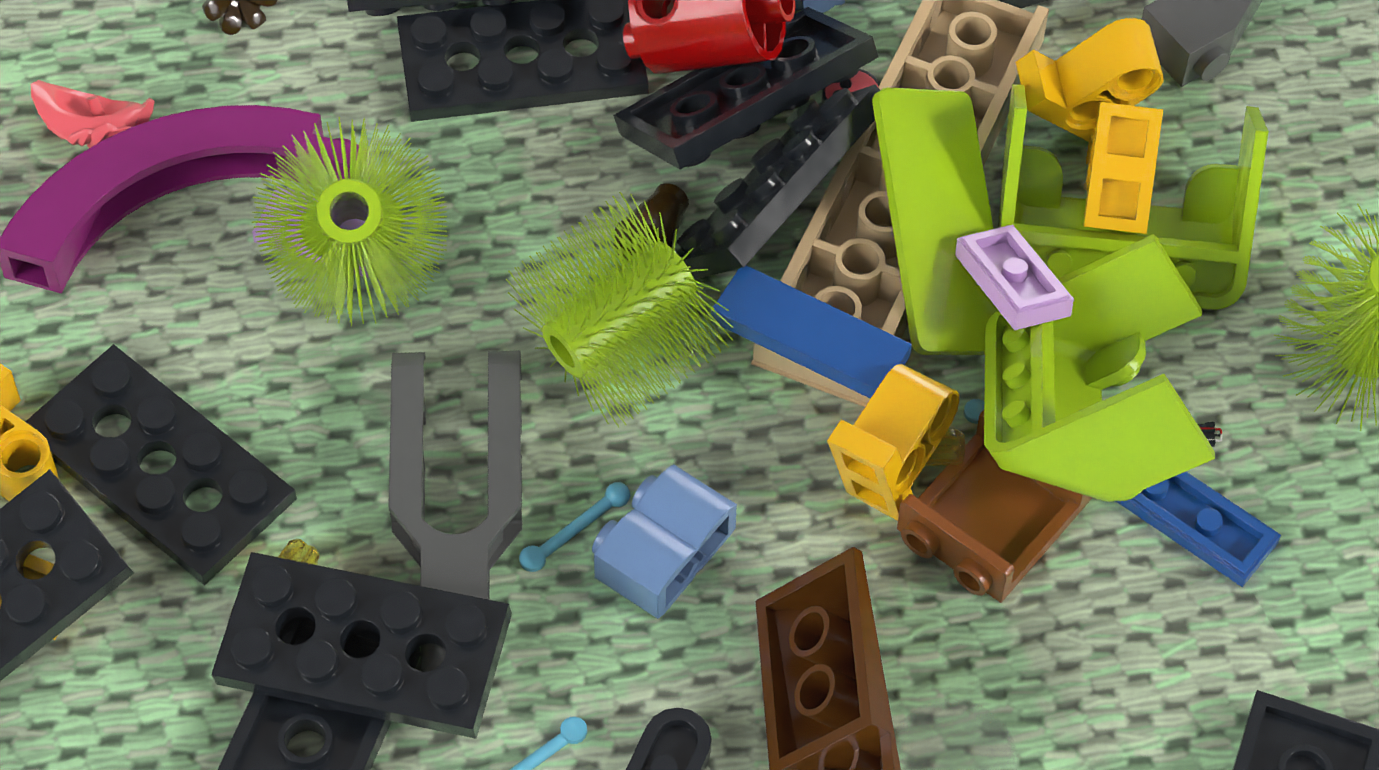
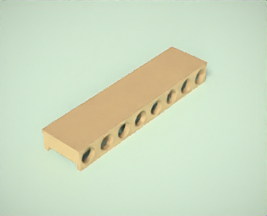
[751,0,1049,407]

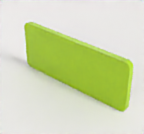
[872,87,997,355]

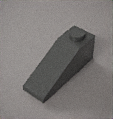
[1141,0,1263,87]

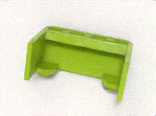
[998,84,1269,310]
[984,234,1215,502]

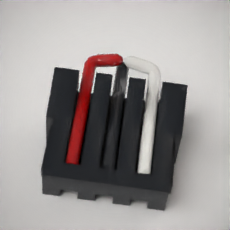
[1198,422,1222,447]

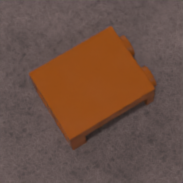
[897,410,1092,603]

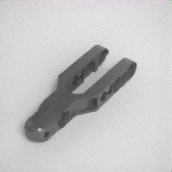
[388,350,522,672]

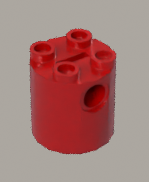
[623,0,795,74]

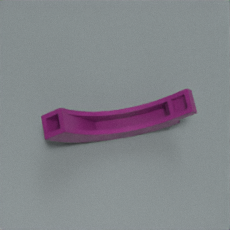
[0,105,371,294]

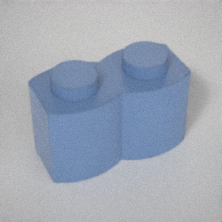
[592,464,737,619]

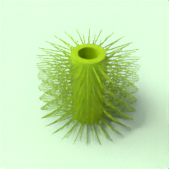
[252,117,448,327]
[506,192,733,428]
[1274,204,1379,431]

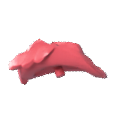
[30,80,154,148]

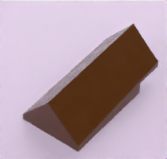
[755,547,901,770]

